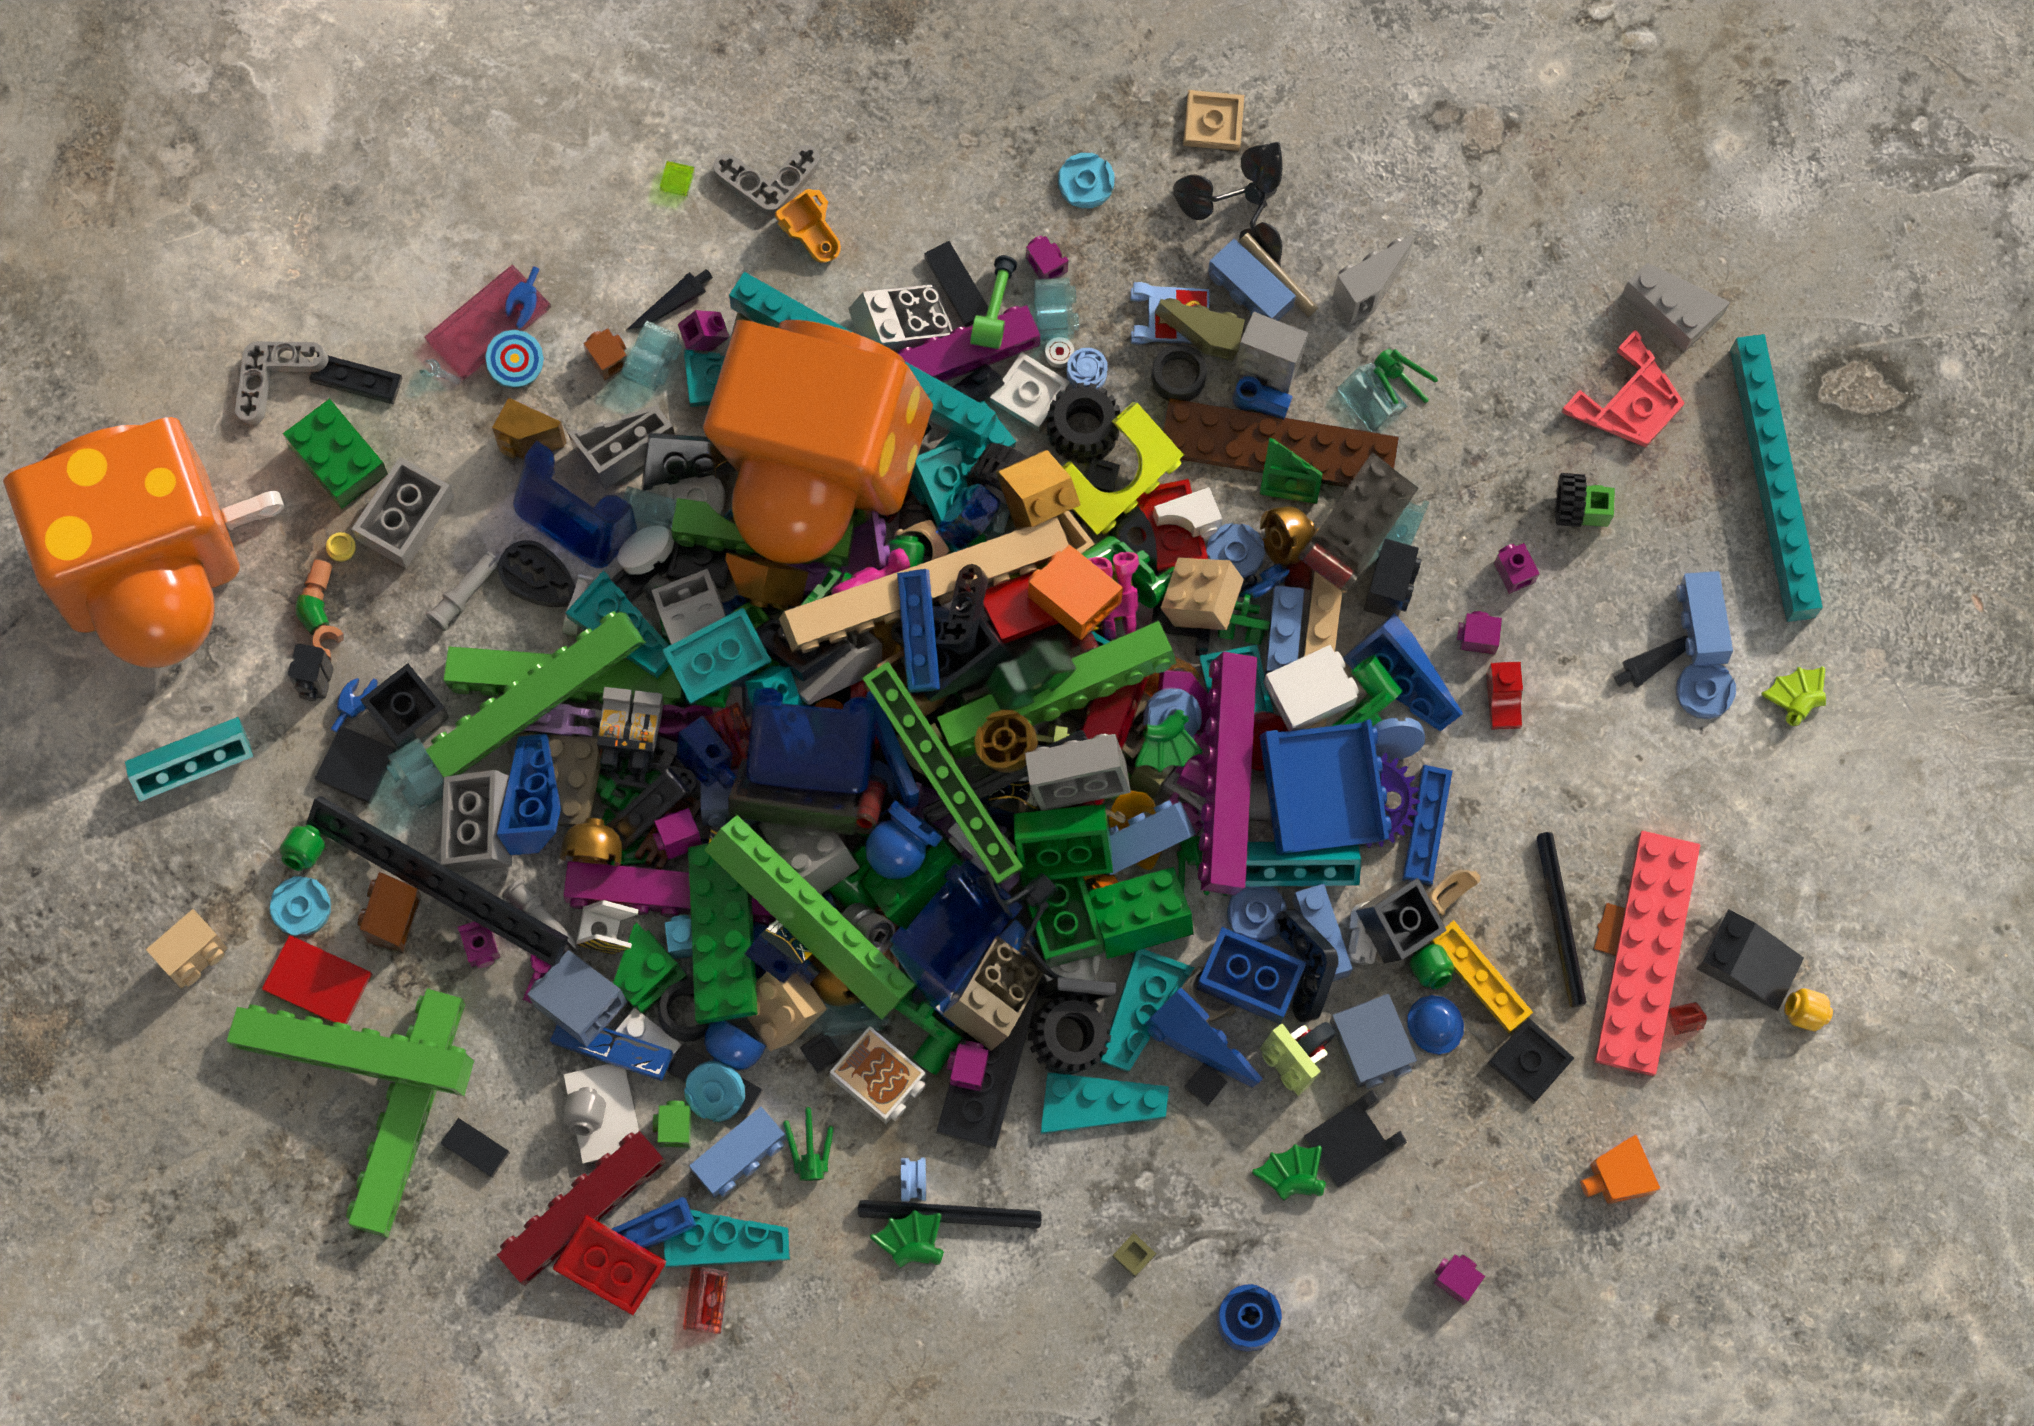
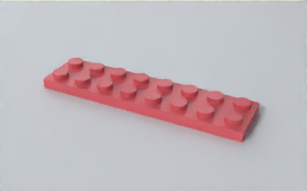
[1595,831,1700,1076]

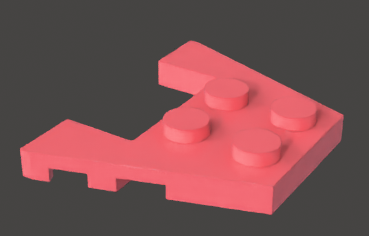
[1562,330,1685,448]

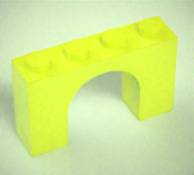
[1062,402,1184,535]

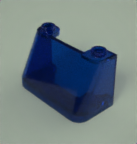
[513,440,637,569]
[747,688,877,793]
[889,858,1023,1007]

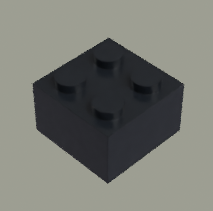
[1363,538,1422,617]
[360,663,449,754]
[1356,878,1447,964]

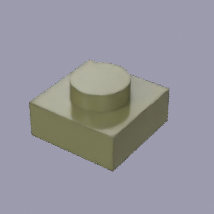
[1112,1233,1157,1277]

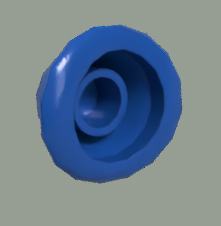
[1407,995,1464,1055]

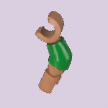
[295,559,344,662]

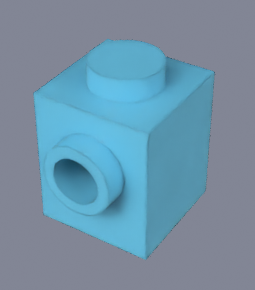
[665,915,693,959]

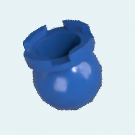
[866,800,943,879]

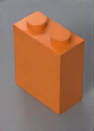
[1028,545,1123,640]

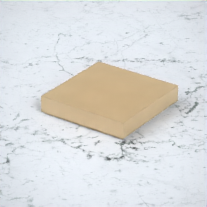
[1183,90,1245,151]

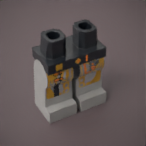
[597,687,664,774]

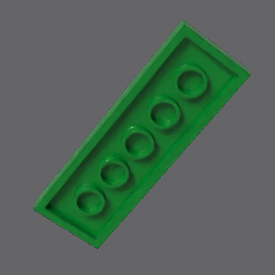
[688,844,758,1024]

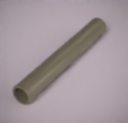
[1238,233,1319,318]

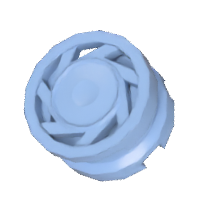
[1067,348,1108,390]
[901,1158,926,1202]

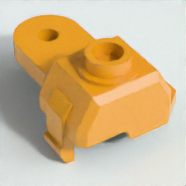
[775,189,841,263]

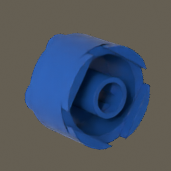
[1217,1284,1282,1352]

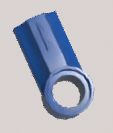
[1232,376,1293,420]

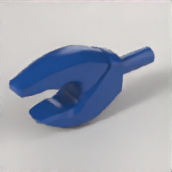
[505,266,540,329]
[331,678,378,733]

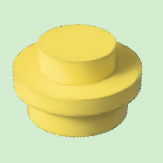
[326,532,356,562]

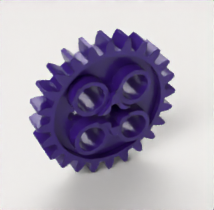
[1367,753,1420,848]

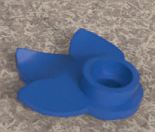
[1238,563,1290,599]

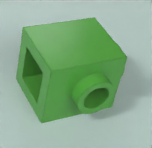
[1582,485,1615,527]
[653,1101,692,1148]

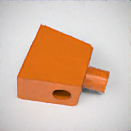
[1580,1135,1661,1204]

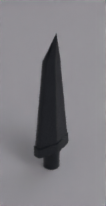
[626,269,713,330]
[1614,636,1688,688]

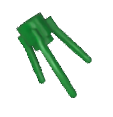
[1373,349,1438,405]
[1176,836,1228,896]
[783,1107,834,1181]

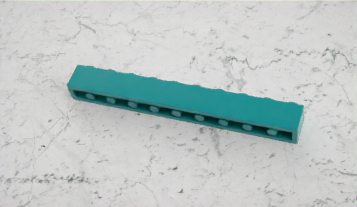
[729,272,996,448]
[1730,334,1823,622]

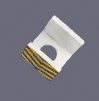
[576,900,639,955]

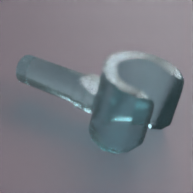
[419,359,462,385]

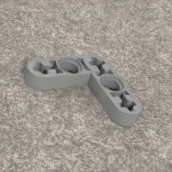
[713,145,820,216]
[235,341,328,426]

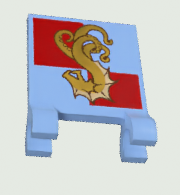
[1130,282,1210,345]

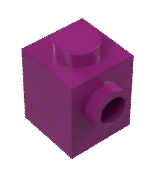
[678,310,730,351]
[1494,543,1540,594]
[1456,611,1502,655]
[653,808,702,860]
[947,1041,988,1091]
[1434,1254,1485,1305]

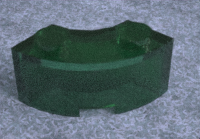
[986,641,1076,710]

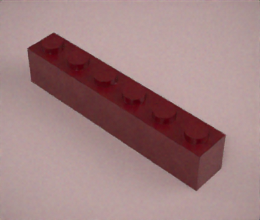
[1063,638,1150,808]
[497,1131,667,1286]

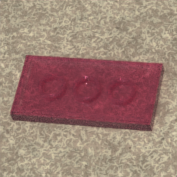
[424,264,551,380]

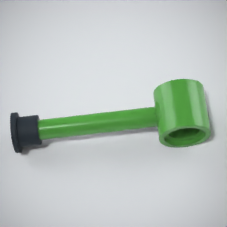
[970,255,1017,349]

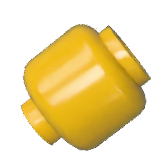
[1784,988,1833,1032]

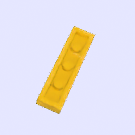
[1430,920,1533,1033]

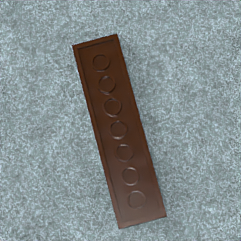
[1164,398,1399,495]

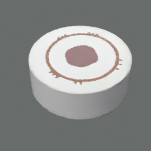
[1045,337,1074,368]

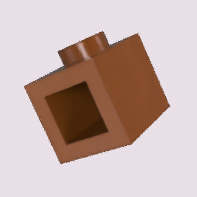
[583,328,629,381]

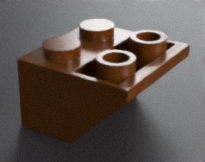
[357,872,422,953]

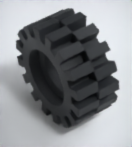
[1555,473,1587,527]

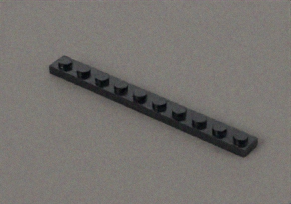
[306,796,568,966]

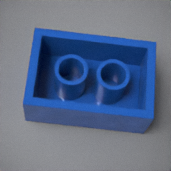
[1197,927,1306,1024]

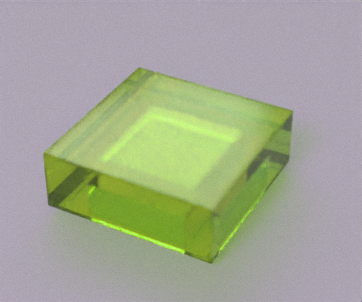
[660,161,695,197]

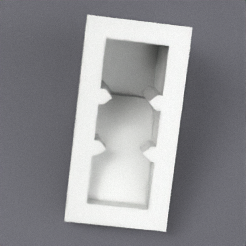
[1153,487,1222,537]

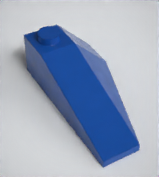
[1343,613,1463,731]
[497,734,561,855]
[1145,987,1263,1088]

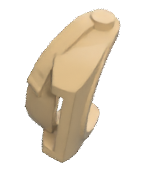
[894,520,951,560]
[1427,870,1481,916]

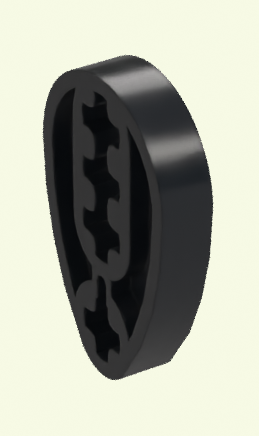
[498,540,575,607]

